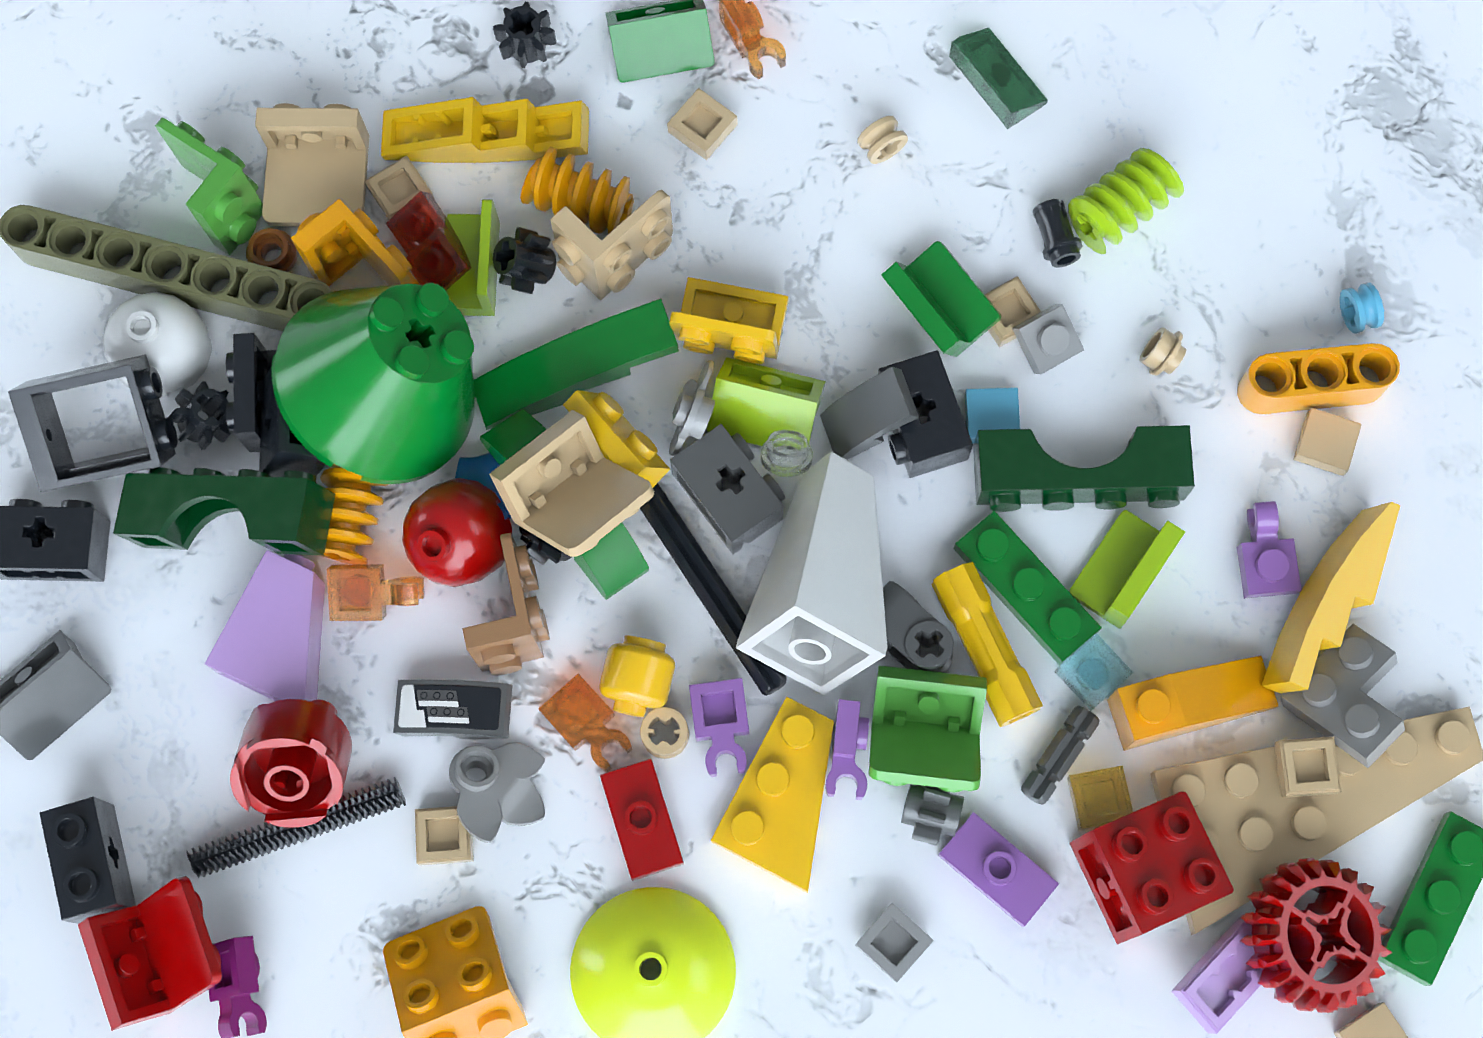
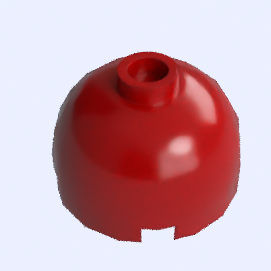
[402,478,512,587]

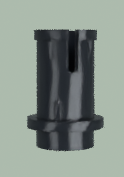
[1032,199,1083,268]

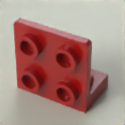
[1069,791,1234,945]

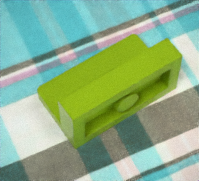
[443,199,500,316]
[707,357,826,456]
[1069,510,1185,629]

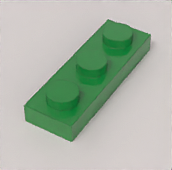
[953,511,1102,666]
[1378,811,1483,986]

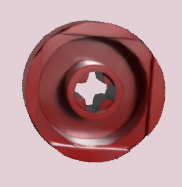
[230,699,352,828]

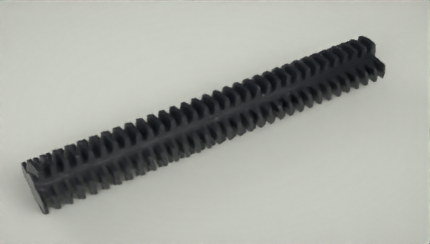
[186,777,406,879]

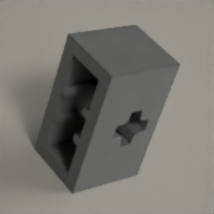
[670,424,786,555]

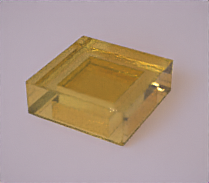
[1067,765,1133,831]

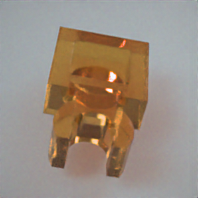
[538,673,633,772]

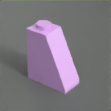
[205,550,325,701]

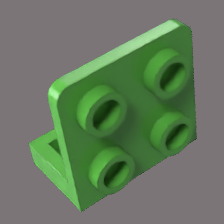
[155,117,263,255]
[868,665,987,792]

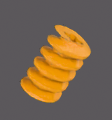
[520,146,634,234]
[320,464,388,565]

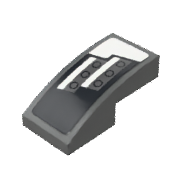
[393,680,513,739]

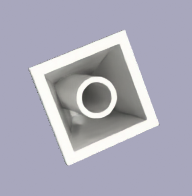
[736,451,887,695]

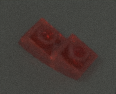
[386,191,472,291]

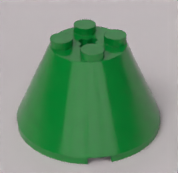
[272,283,475,484]

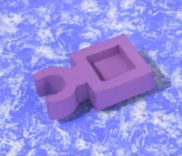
[689,678,750,777]

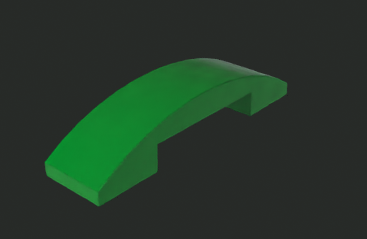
[480,409,649,600]

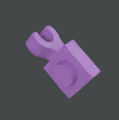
[1236,501,1302,599]
[825,699,869,800]

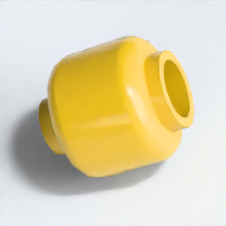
[599,635,675,718]

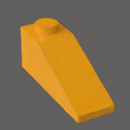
[1107,655,1279,751]

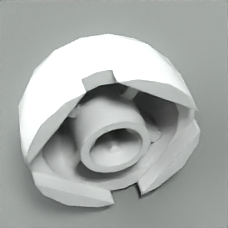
[103,292,212,397]

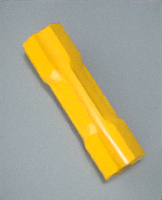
[931,562,1043,727]

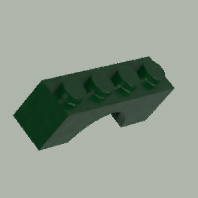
[973,425,1195,512]
[113,467,335,556]

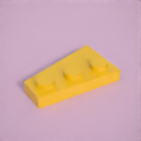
[711,696,834,893]

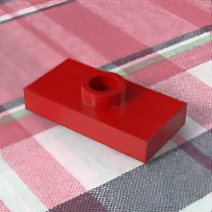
[600,759,684,881]

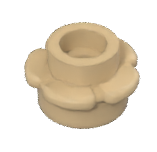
[1139,327,1187,376]

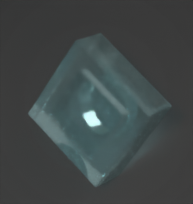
[1054,633,1134,711]

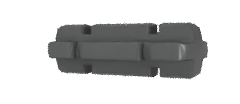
[1021,705,1100,805]

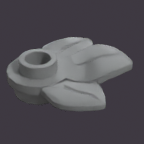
[669,360,715,456]
[449,743,545,843]

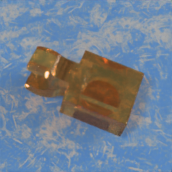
[719,0,786,79]
[326,564,425,621]

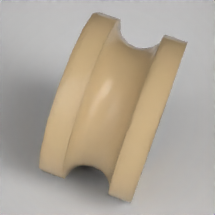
[857,116,908,164]
[640,707,689,759]

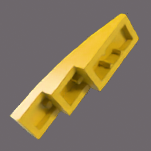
[381,97,589,163]
[1261,502,1401,694]

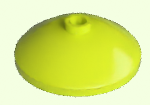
[570,887,736,1038]

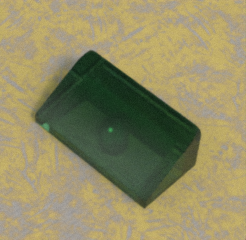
[949,28,1048,130]

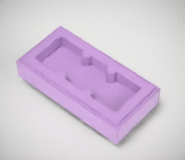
[1172,914,1263,1034]

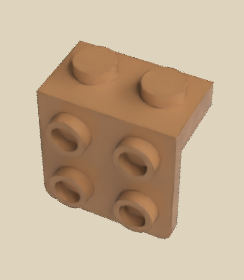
[462,533,550,676]

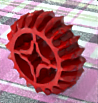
[1240,858,1392,1013]

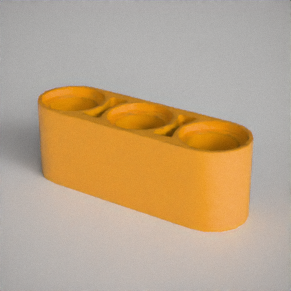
[1237,343,1400,414]

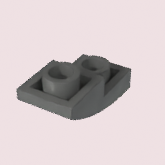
[820,367,919,460]

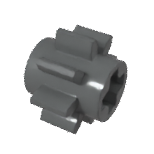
[901,784,964,846]

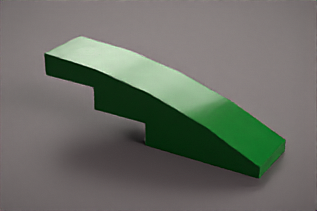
[474,298,679,430]

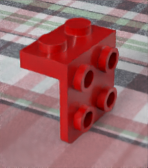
[78,876,222,1031]

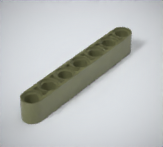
[0,205,332,331]

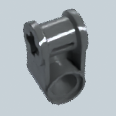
[883,581,954,673]

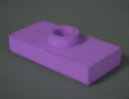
[938,812,1059,927]

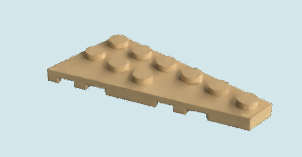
[1150,706,1483,935]

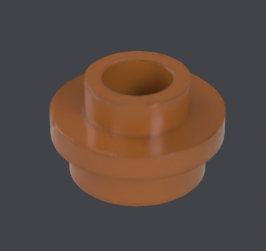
[246,228,298,272]

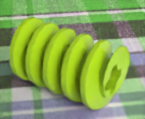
[1068,148,1185,255]

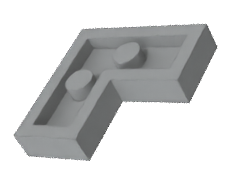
[1280,623,1405,768]

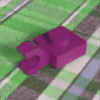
[208,936,267,1038]

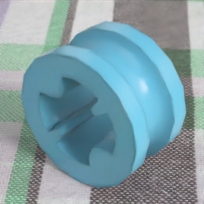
[1339,283,1384,334]

